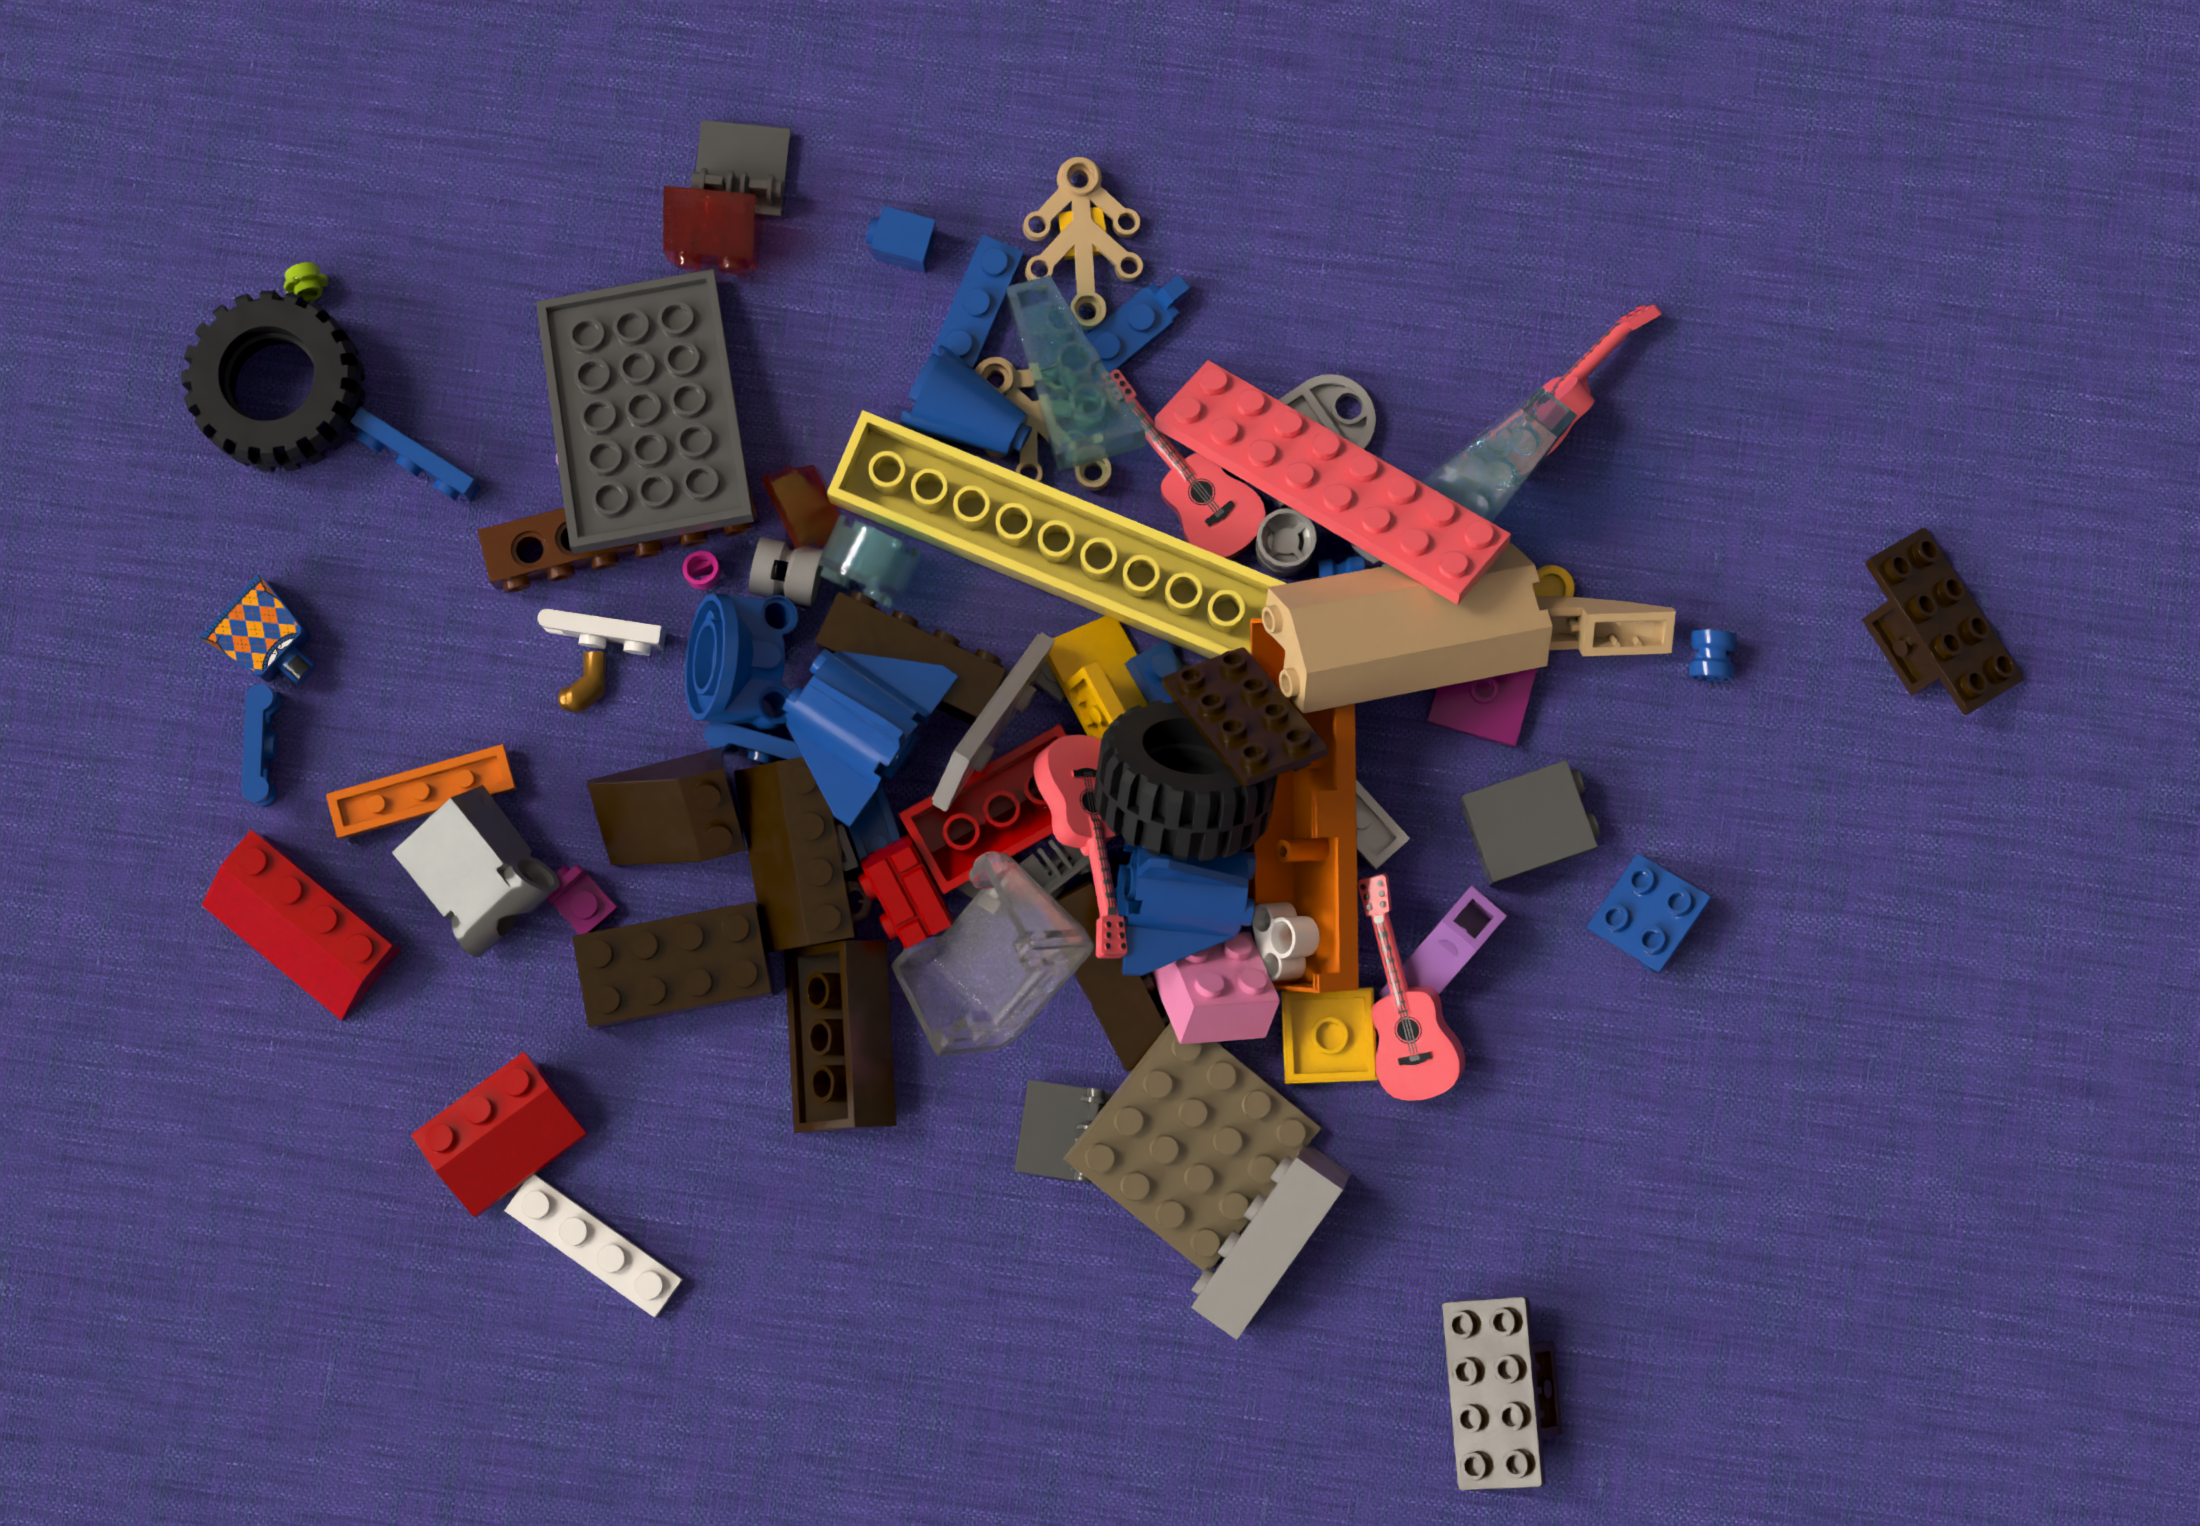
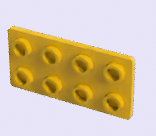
[1046,616,1147,739]

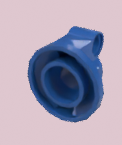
[684,593,798,734]

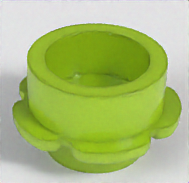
[283,262,328,302]

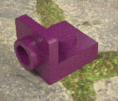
[547,864,619,934]

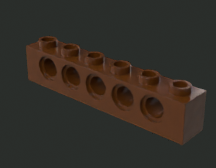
[477,468,760,593]

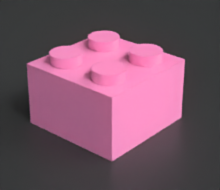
[1151,932,1280,1044]

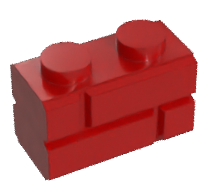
[857,835,954,948]

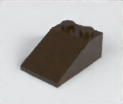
[587,747,746,865]

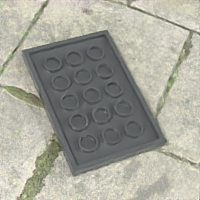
[536,269,754,554]

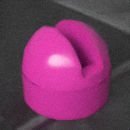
[682,551,721,591]

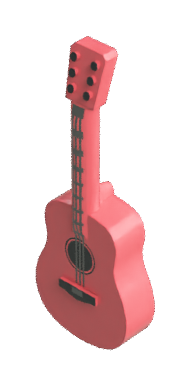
[1488,305,1662,469]
[1096,369,1266,560]
[1034,735,1128,958]
[1357,873,1465,1101]

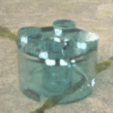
[818,514,923,608]

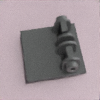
[691,120,791,217]
[1010,839,1092,907]
[1014,1079,1114,1183]

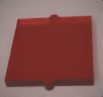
[761,464,848,549]

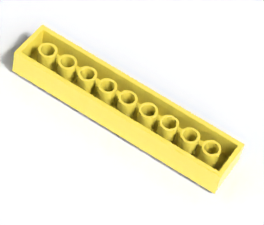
[827,410,1286,659]

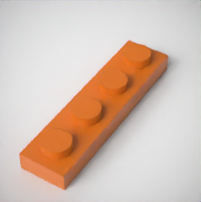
[326,744,517,840]

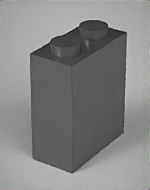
[1458,760,1601,886]

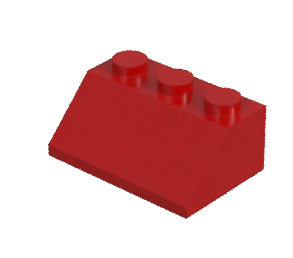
[411,1051,588,1218]

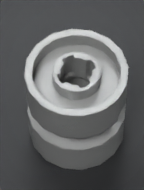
[1255,508,1317,577]
[748,536,825,608]

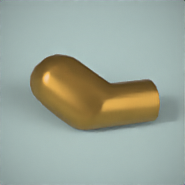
[558,651,606,713]

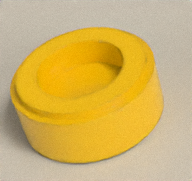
[1533,565,1574,597]

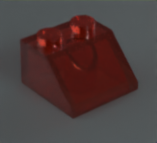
[663,186,763,275]

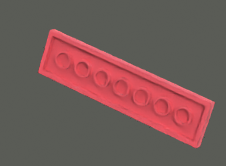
[1155,360,1511,605]

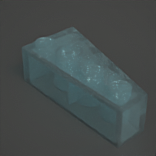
[1006,275,1146,471]
[1417,387,1577,524]

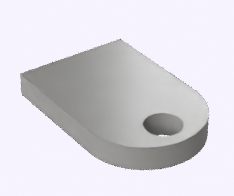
[1272,374,1376,509]

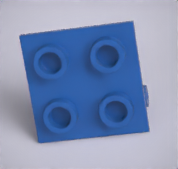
[1586,853,1712,973]

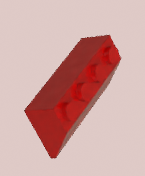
[899,724,1067,895]
[201,830,402,1021]

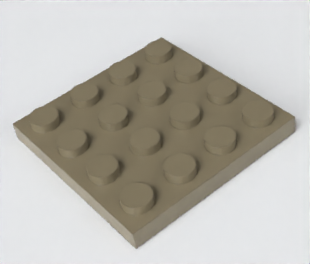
[1063,1022,1321,1272]

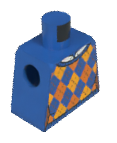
[199,573,316,685]

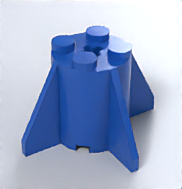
[782,649,958,828]
[1114,842,1256,976]

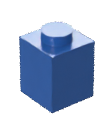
[866,205,937,273]

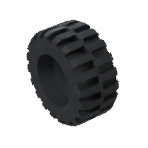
[181,290,366,472]
[1094,700,1278,861]

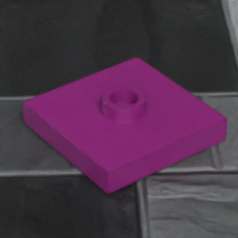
[1426,668,1537,748]

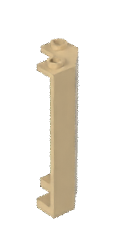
[1262,543,1553,714]

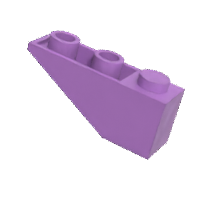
[1378,885,1507,998]

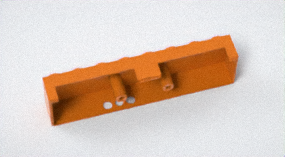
[1250,618,1359,993]

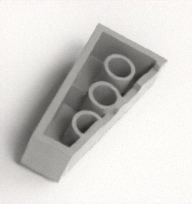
[1191,1144,1351,1340]

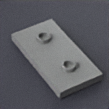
[932,632,1055,812]

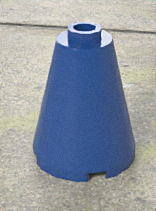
[900,345,1032,456]

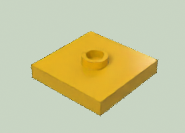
[1281,988,1378,1084]

